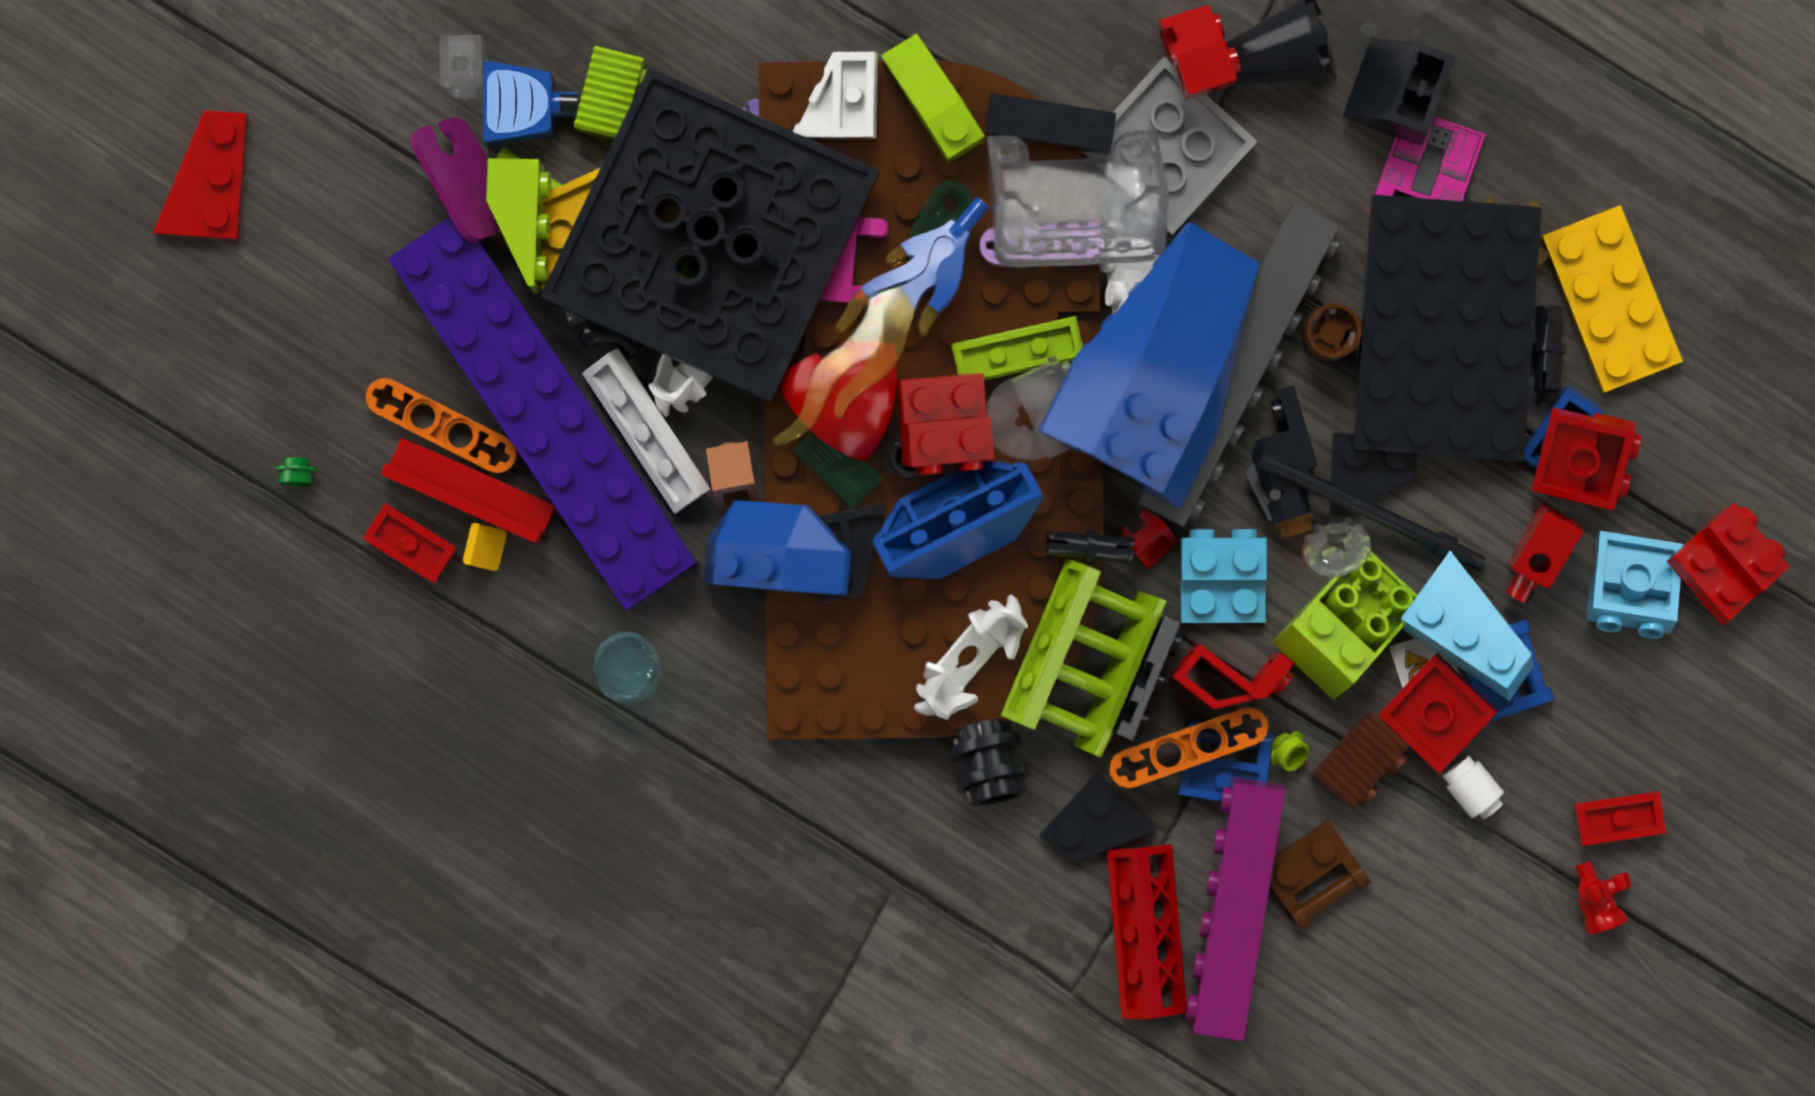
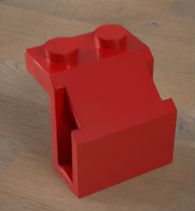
[1169,644,1294,709]

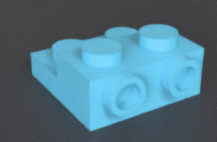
[1180,529,1267,623]
[1586,531,1684,639]

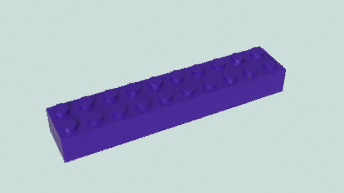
[387,216,699,611]

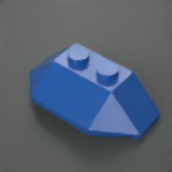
[873,461,1044,579]
[704,500,851,595]

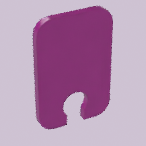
[410,117,502,243]

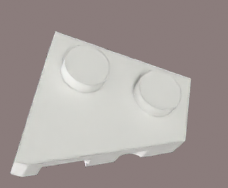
[793,52,878,139]

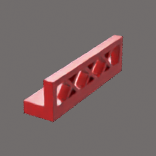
[380,437,556,544]
[1107,844,1187,1019]

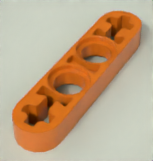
[366,378,518,474]
[1109,707,1268,788]

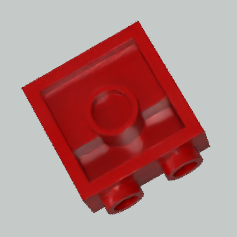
[897,372,994,474]
[1531,407,1642,511]
[1666,502,1790,626]

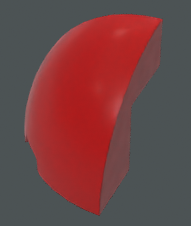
[780,342,897,462]

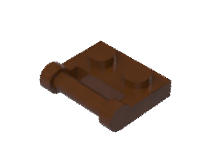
[1270,819,1371,931]

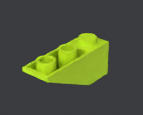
[486,158,551,293]

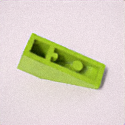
[881,33,985,164]

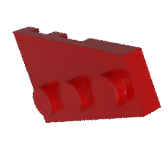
[153,110,248,240]

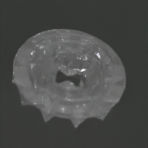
[1303,516,1371,577]

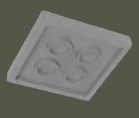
[1080,56,1258,236]

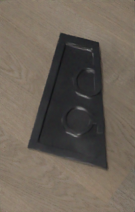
[1113,616,1184,741]

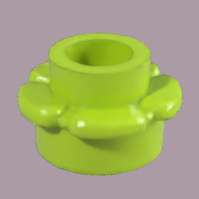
[1270,731,1310,772]

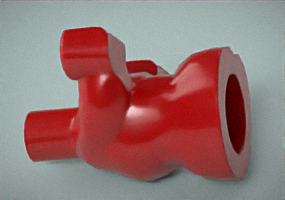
[1575,861,1631,935]

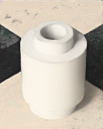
[1442,755,1504,820]

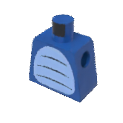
[483,61,579,147]

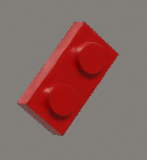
[362,503,458,584]
[1573,791,1666,846]

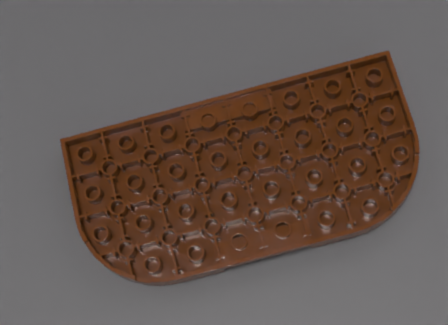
[758,61,1104,740]

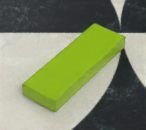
[951,316,1083,381]

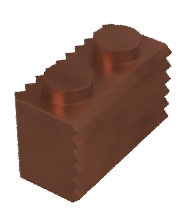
[1311,711,1409,809]

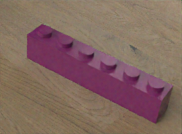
[1185,777,1285,1041]

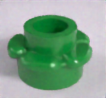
[275,457,317,487]

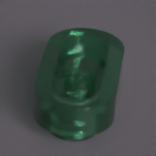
[909,181,972,239]

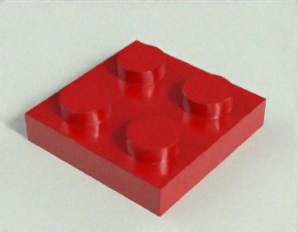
[1378,653,1499,774]

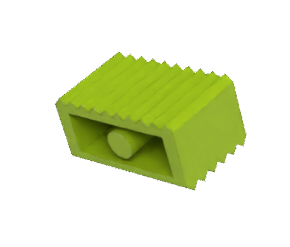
[574,46,647,141]

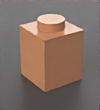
[706,441,759,513]

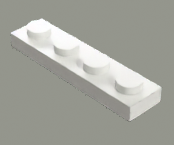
[582,348,711,514]

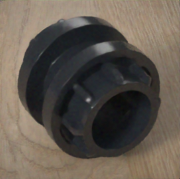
[948,719,1030,807]

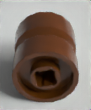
[1301,303,1362,362]

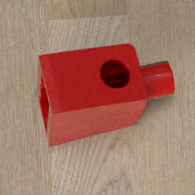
[1505,502,1584,604]

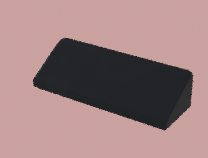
[984,93,1116,155]

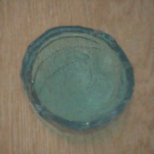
[594,631,662,704]

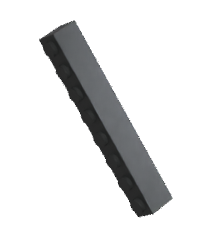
[1136,202,1341,528]

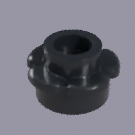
[884,439,917,479]

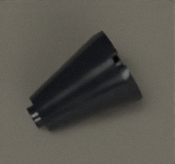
[1225,0,1337,85]

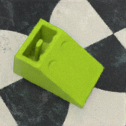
[1272,544,1418,700]

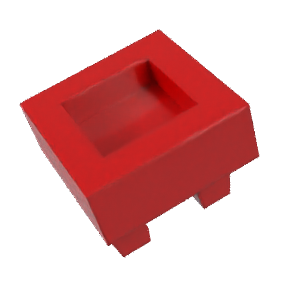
[1120,509,1179,570]

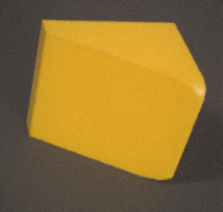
[463,523,507,571]

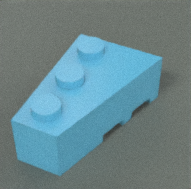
[1401,551,1534,701]

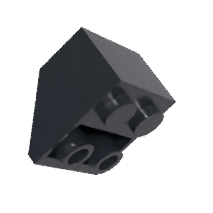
[1342,38,1456,146]

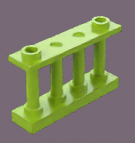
[1000,558,1167,758]

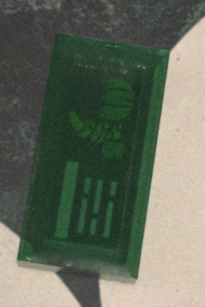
[792,431,883,509]

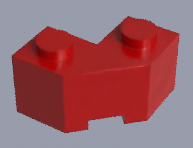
[1158,5,1241,100]

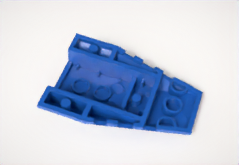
[1038,222,1259,509]

